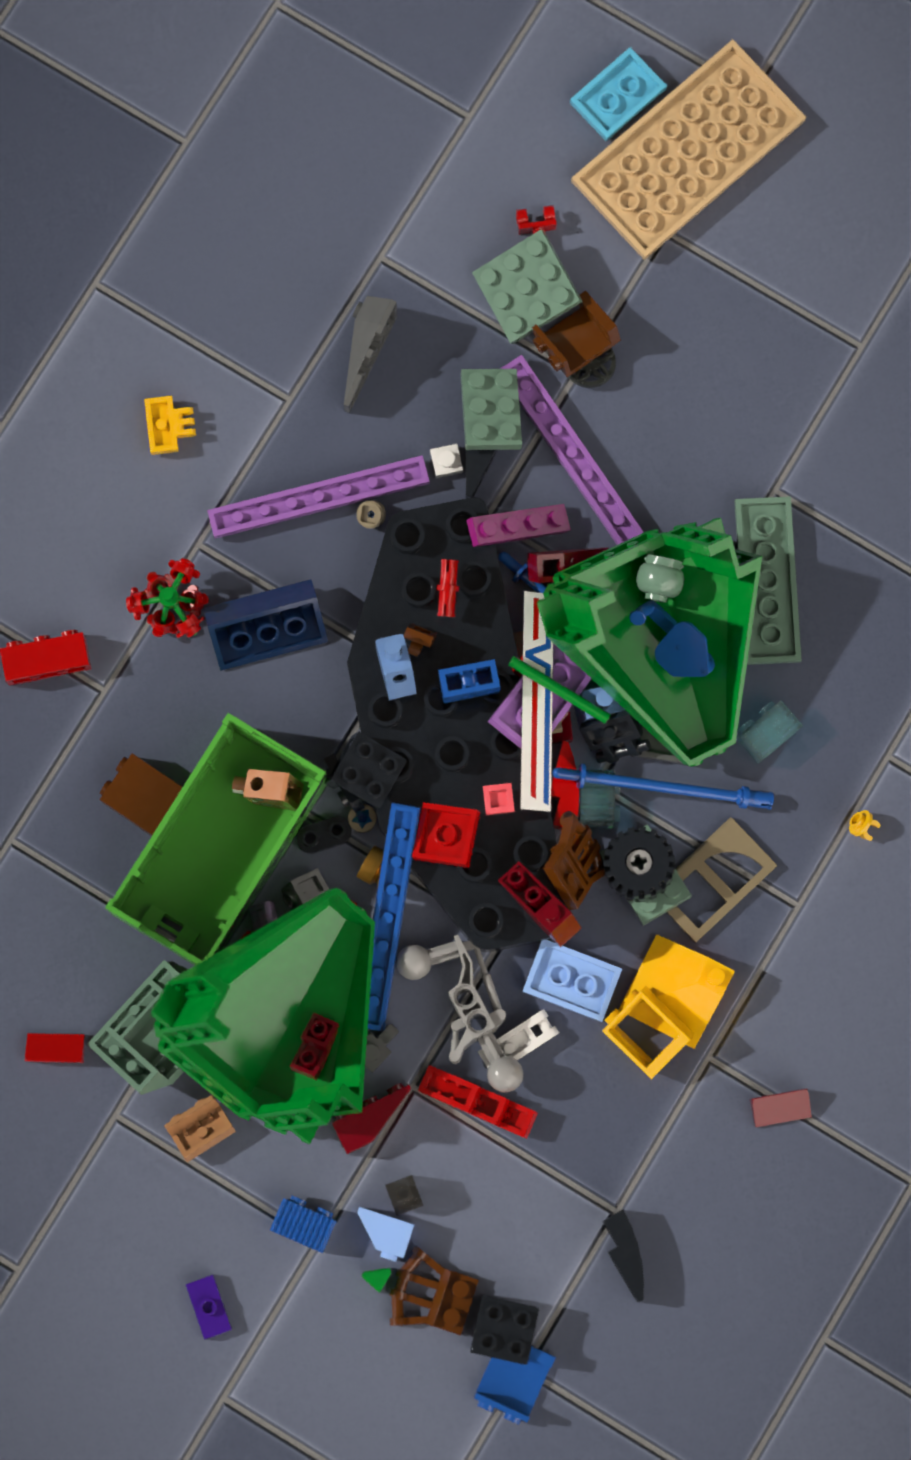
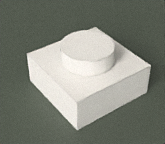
[430,444,463,478]

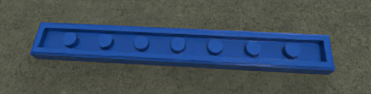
[368,802,421,1032]

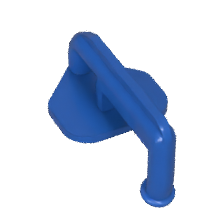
[629,600,715,677]

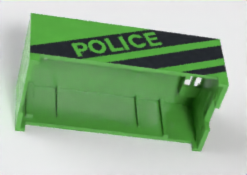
[105,713,327,966]

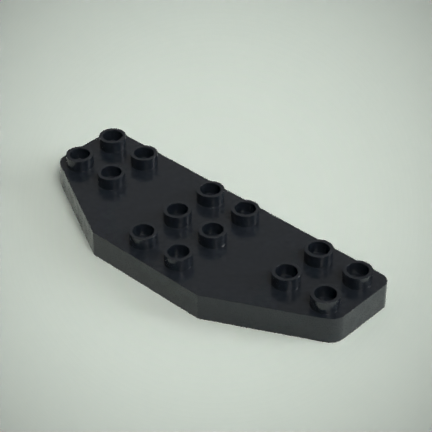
[347,497,571,953]

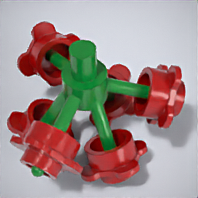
[126,558,209,638]

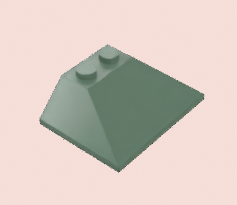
[87,960,184,1095]

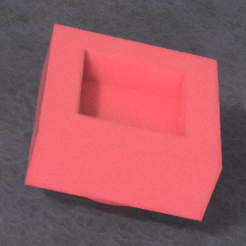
[483,783,514,816]

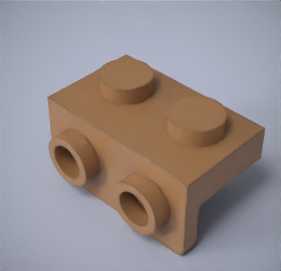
[164,1095,236,1163]

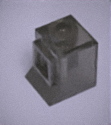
[385,1175,423,1216]

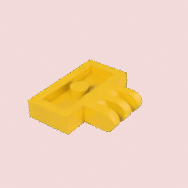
[144,396,196,455]

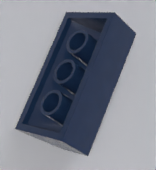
[203,579,328,671]

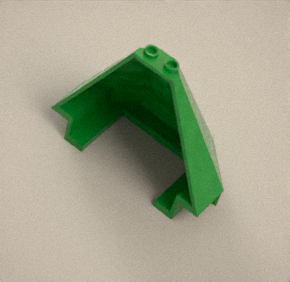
[537,518,762,767]
[151,888,375,1144]

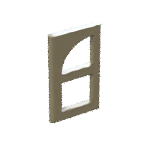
[666,817,778,943]

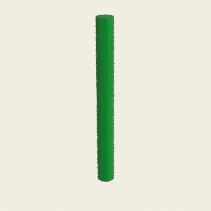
[508,656,610,724]

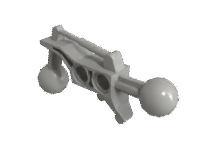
[396,935,524,1092]

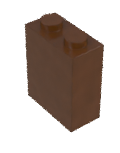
[99,753,183,836]

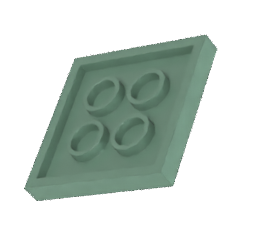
[472,229,583,344]

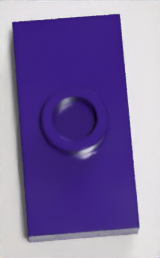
[185,1275,232,1340]

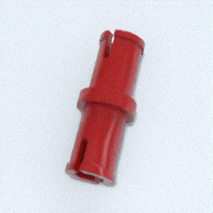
[437,559,459,617]

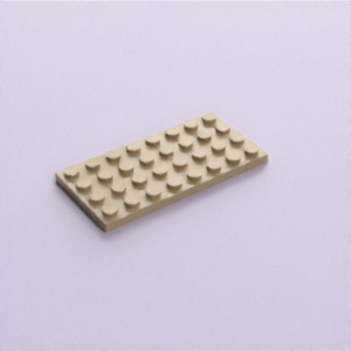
[571,40,806,260]

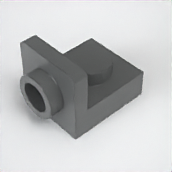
[281,868,329,910]

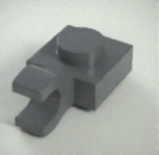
[365,1023,399,1073]

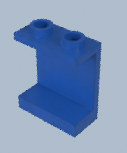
[474,1346,556,1425]

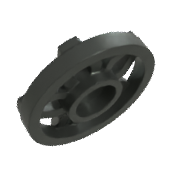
[569,348,616,388]

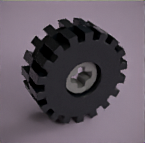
[603,826,675,902]

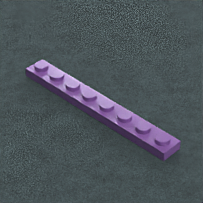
[500,355,644,545]
[207,455,430,539]

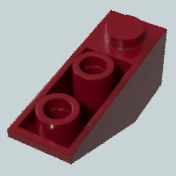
[527,547,609,583]
[498,862,581,947]
[332,1083,411,1155]

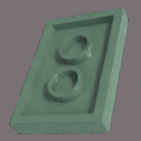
[460,369,522,450]
[600,824,692,926]

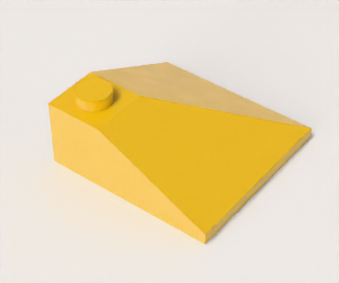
[618,934,735,1049]

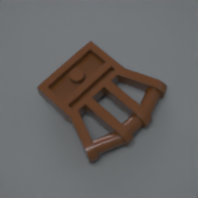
[543,811,605,910]
[389,1245,479,1336]

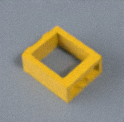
[602,986,695,1079]

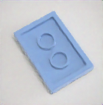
[522,940,622,1023]

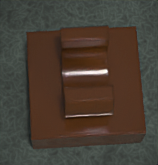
[404,623,437,657]

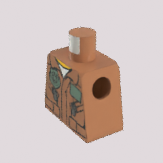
[232,769,304,811]

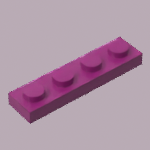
[466,504,571,547]

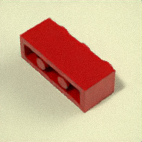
[0,630,92,686]

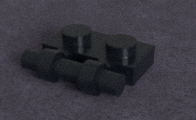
[579,710,651,764]

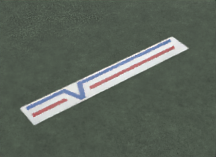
[521,591,553,812]

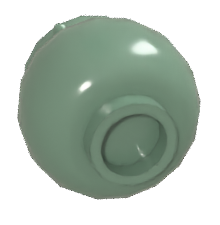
[636,555,684,603]

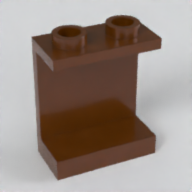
[532,290,621,378]

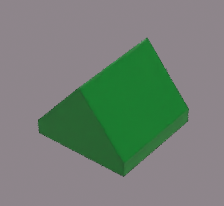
[362,1268,392,1293]

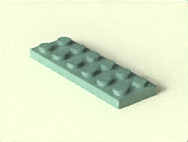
[734,496,802,665]

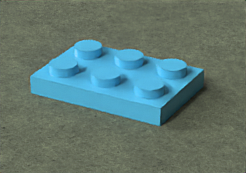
[570,47,667,142]

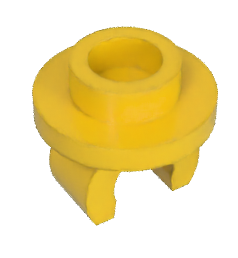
[849,810,881,841]

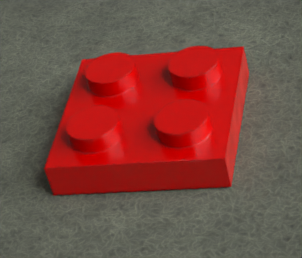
[412,802,480,868]

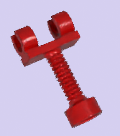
[516,205,556,235]

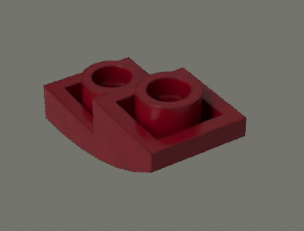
[290,1013,339,1081]

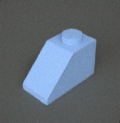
[357,1207,414,1262]

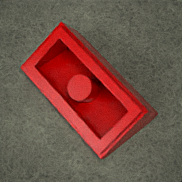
[25,1033,85,1063]

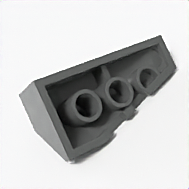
[344,296,397,413]

